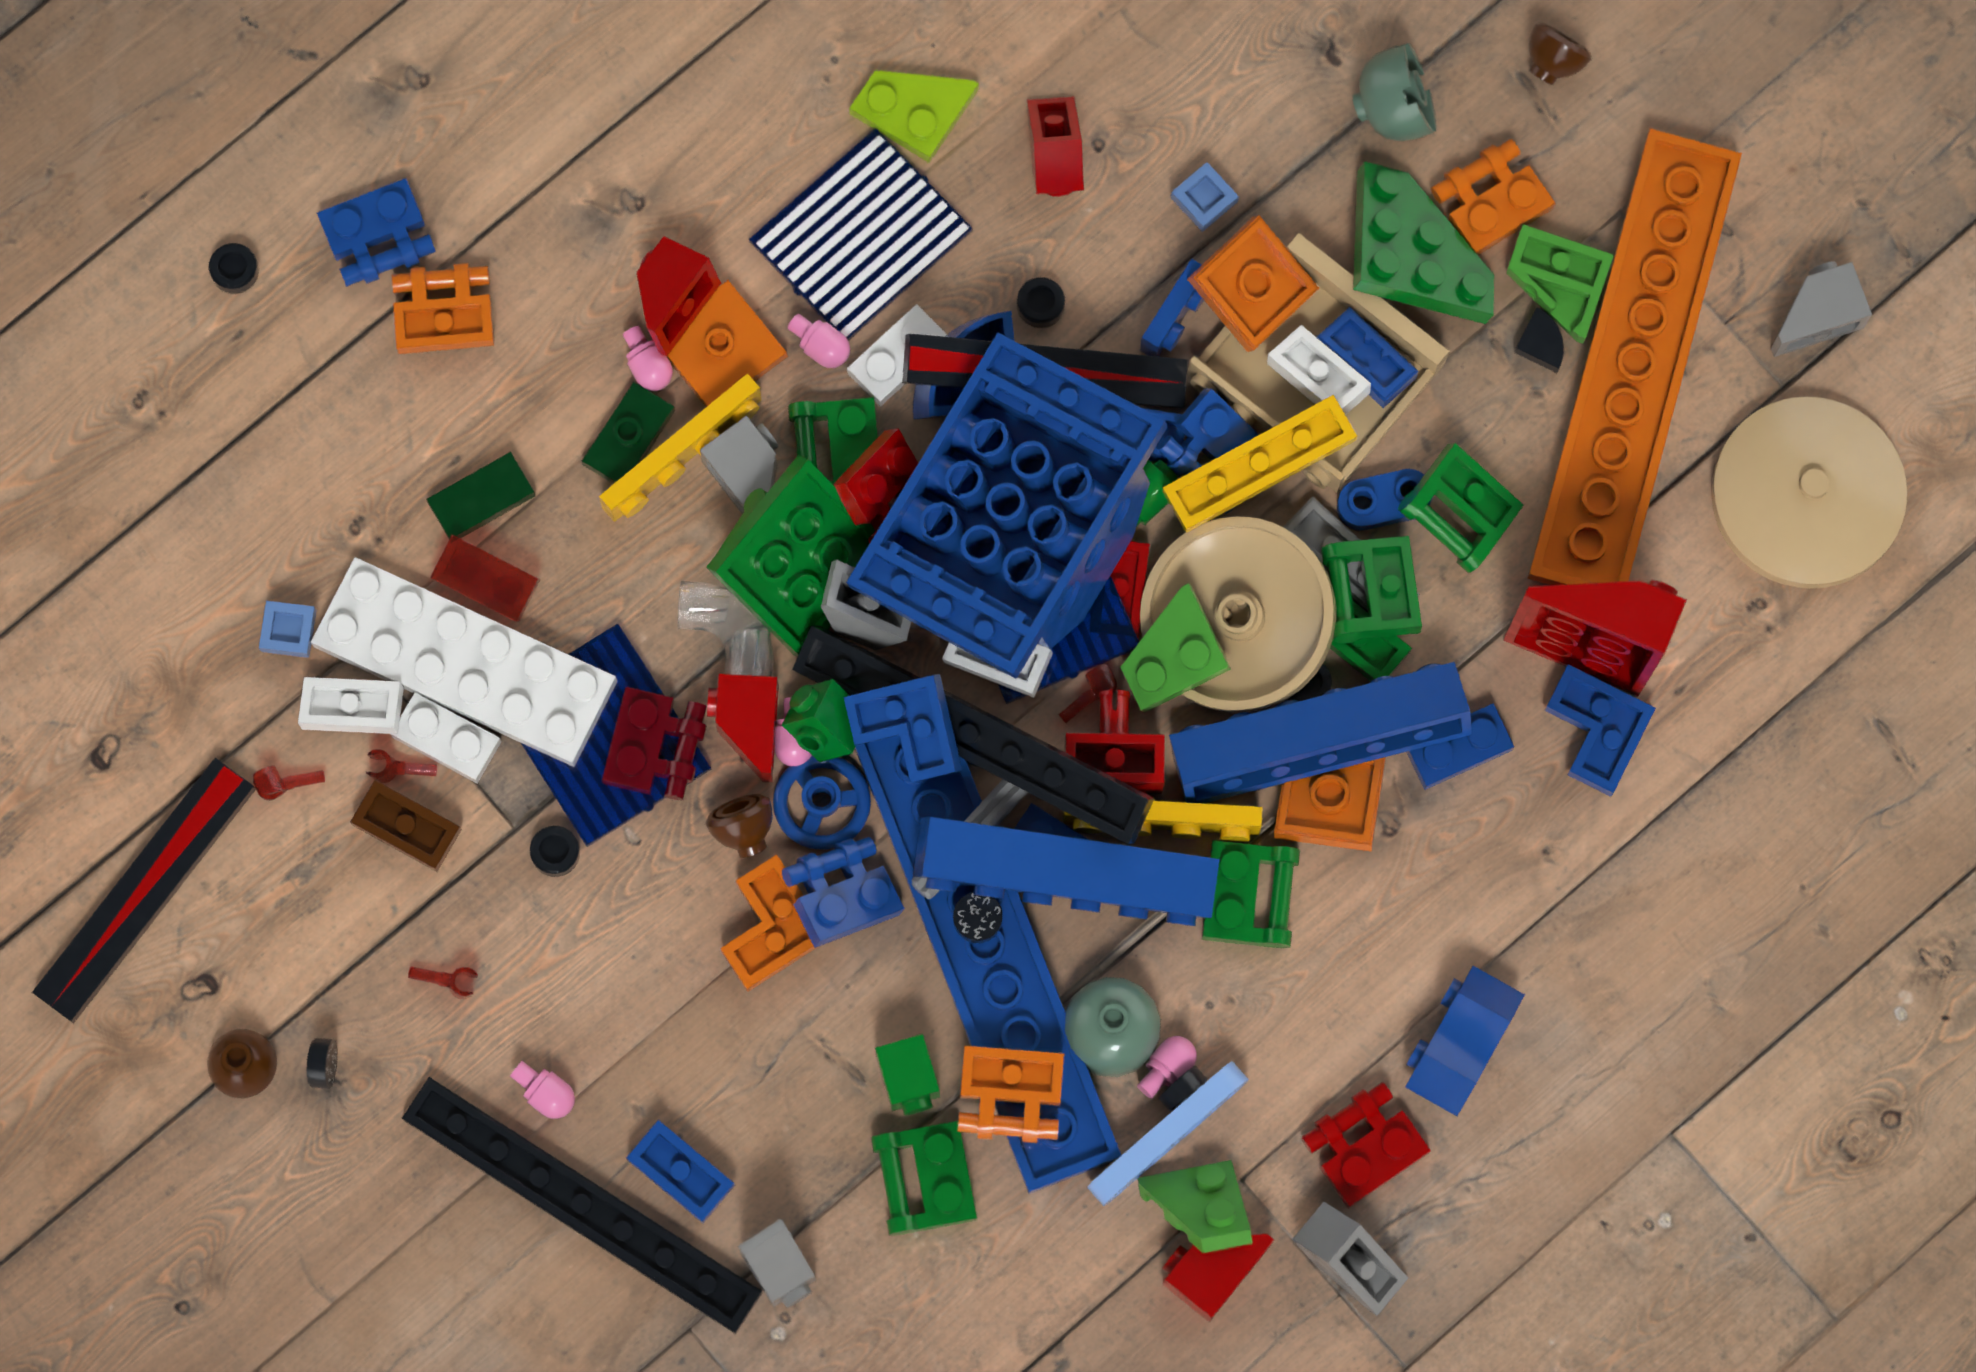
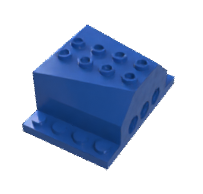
[846,333,1168,679]

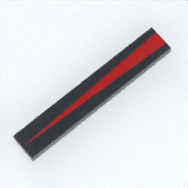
[902,334,1188,408]
[32,758,256,1024]

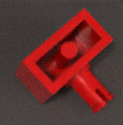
[1064,689,1165,794]

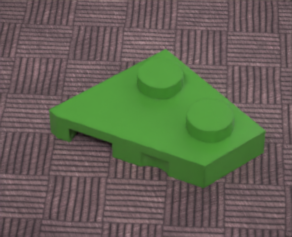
[1506,224,1614,344]
[1120,583,1231,713]
[1137,1160,1252,1253]

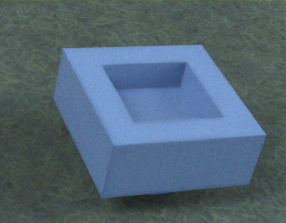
[1171,162,1239,232]
[259,601,317,658]

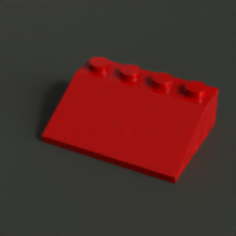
[1503,580,1687,696]

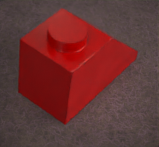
[1027,97,1084,197]
[636,236,721,357]
[707,674,779,783]
[1162,1233,1274,1322]

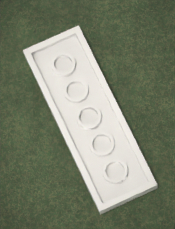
[311,557,618,767]

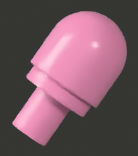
[788,314,850,368]
[623,326,673,391]
[774,698,812,766]
[1137,1036,1197,1099]
[510,1061,575,1119]

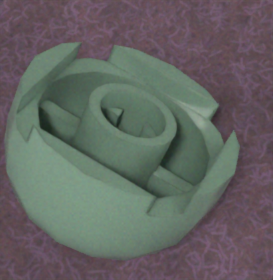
[1353,43,1437,141]
[1065,977,1161,1077]

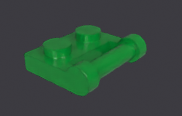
[788,397,878,484]
[1398,443,1524,573]
[1321,536,1422,644]
[1202,840,1300,948]
[871,1121,977,1236]

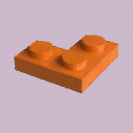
[720,854,817,992]

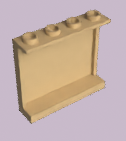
[1187,233,1449,493]

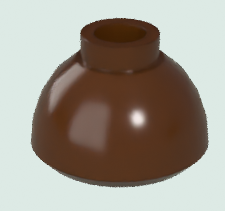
[1529,22,1592,86]
[705,794,773,858]
[207,1029,277,1098]

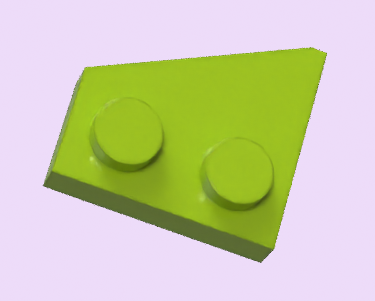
[849,70,979,163]

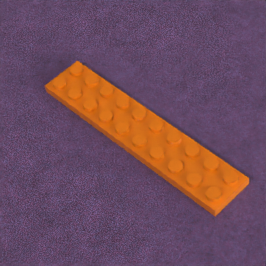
[1527,128,1742,585]

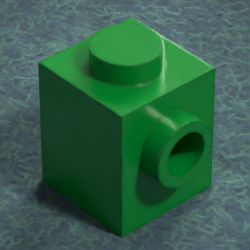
[782,679,856,762]
[875,1034,940,1115]

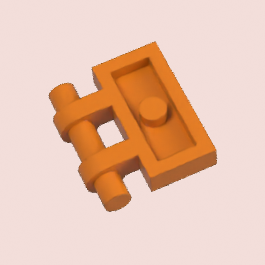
[1431,139,1555,255]
[392,263,495,354]
[958,1046,1064,1143]

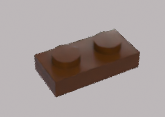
[350,780,462,872]

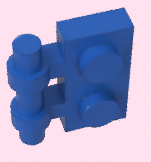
[317,178,436,287]
[1157,388,1259,514]
[782,837,905,948]

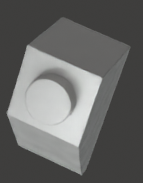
[1771,261,1872,357]
[700,416,778,514]
[821,560,911,651]
[1292,1202,1408,1316]
[738,1219,816,1308]

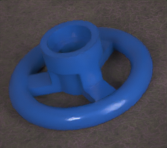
[773,756,871,850]

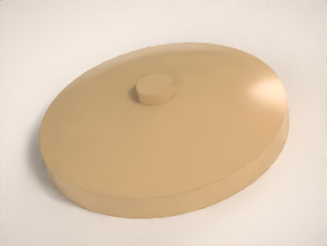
[1711,397,1907,589]
[1140,517,1336,713]

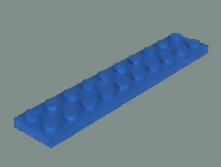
[855,735,1122,1194]

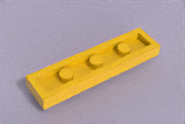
[599,373,762,522]
[1163,395,1357,533]
[1063,801,1262,842]

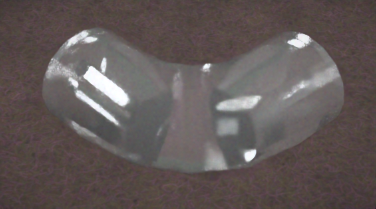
[678,581,774,677]

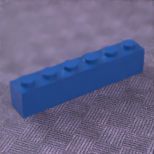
[1169,662,1472,804]
[913,817,1220,926]

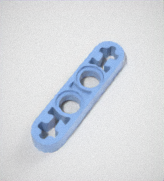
[1087,1061,1249,1206]

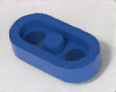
[1337,469,1433,531]

